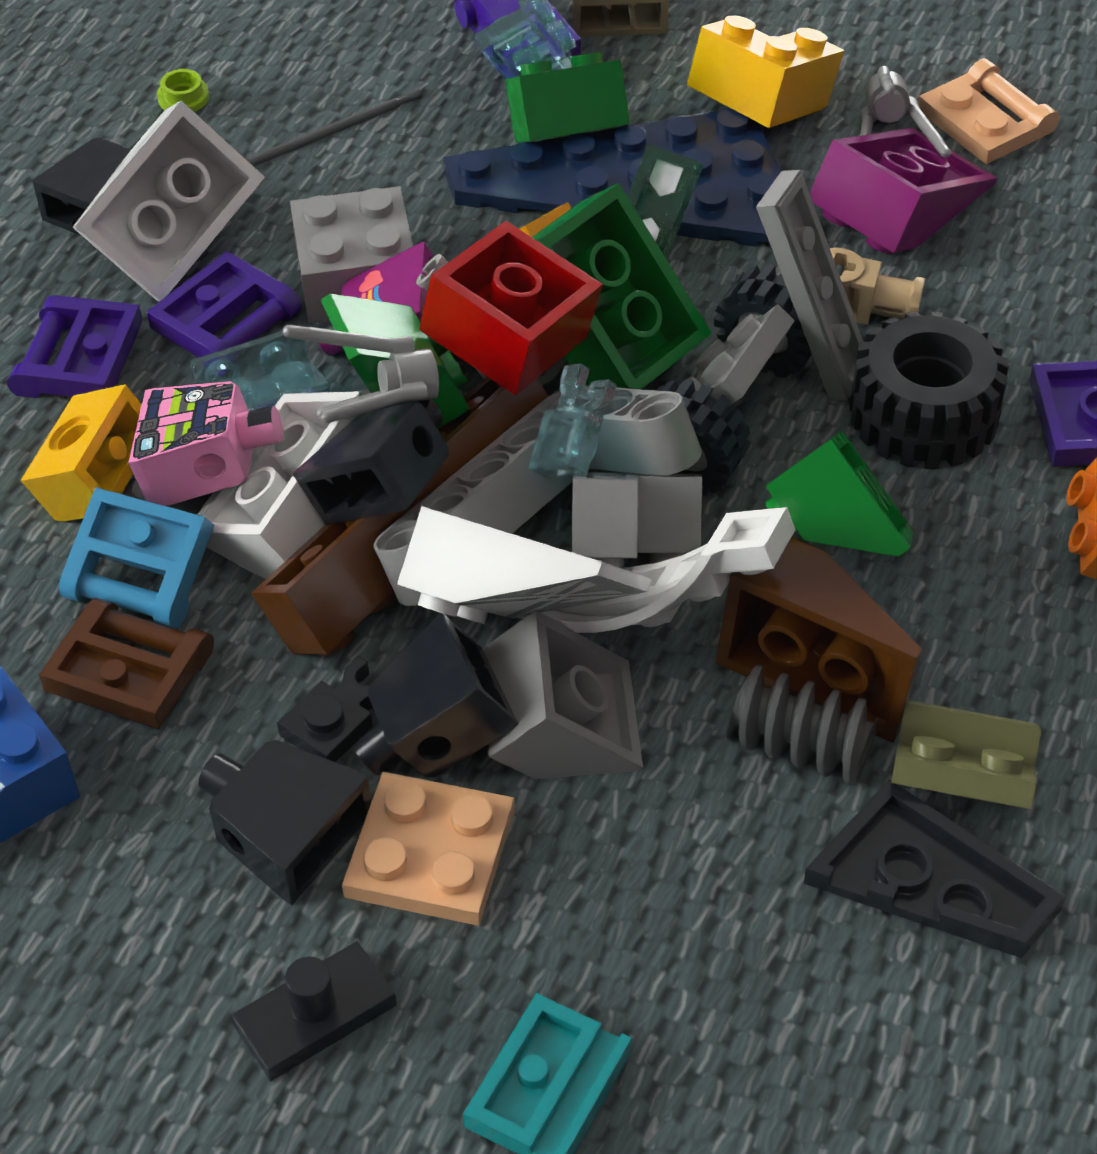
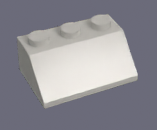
[197,391,363,579]

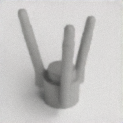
[859,66,951,158]
[283,325,439,423]

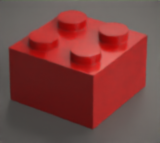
[419,221,603,396]

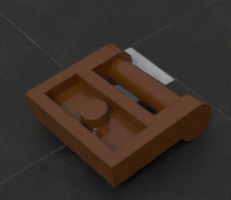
[39,597,214,729]

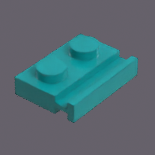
[463,993,632,1154]

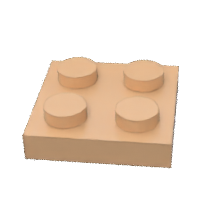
[342,772,515,926]

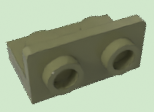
[891,701,1041,810]

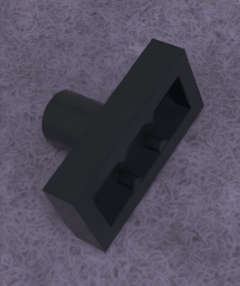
[231,941,397,1082]

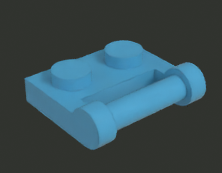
[59,487,214,629]

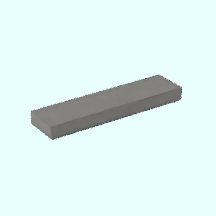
[756,170,863,401]

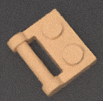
[918,58,1060,164]

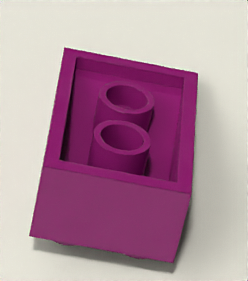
[810,128,997,254]

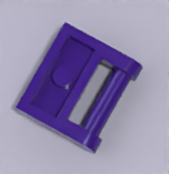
[146,251,302,375]
[7,295,143,398]

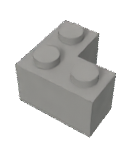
[572,472,702,569]

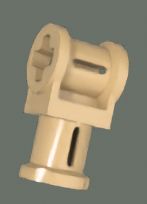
[830,247,925,324]

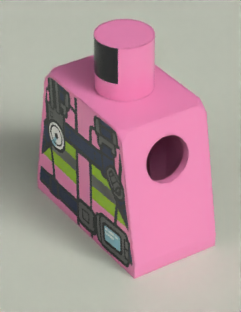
[128,381,283,506]

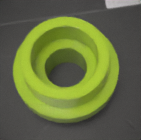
[157,69,209,112]

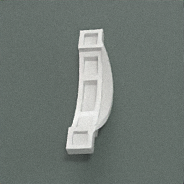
[518,507,796,633]

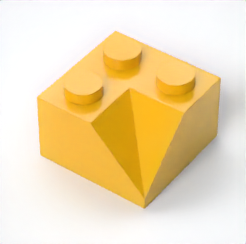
[687,16,844,128]

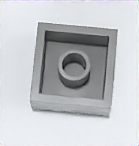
[290,186,413,323]

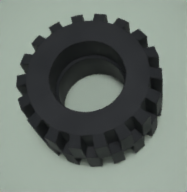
[850,312,1009,469]

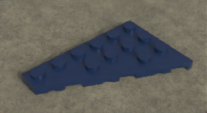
[443,108,781,247]

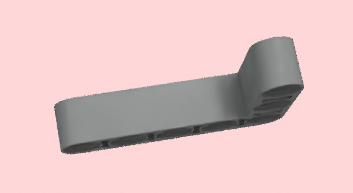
[373,386,702,606]

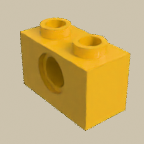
[20,384,142,522]

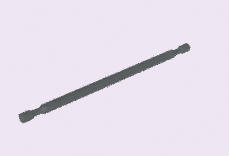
[246,89,422,166]

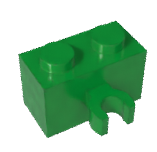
[505,52,630,143]

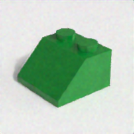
[321,294,470,429]

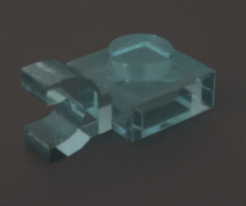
[528,363,617,478]

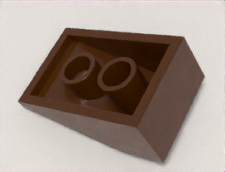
[715,537,923,743]

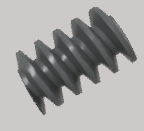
[727,664,879,786]

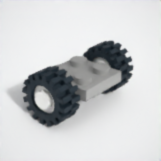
[657,265,812,496]

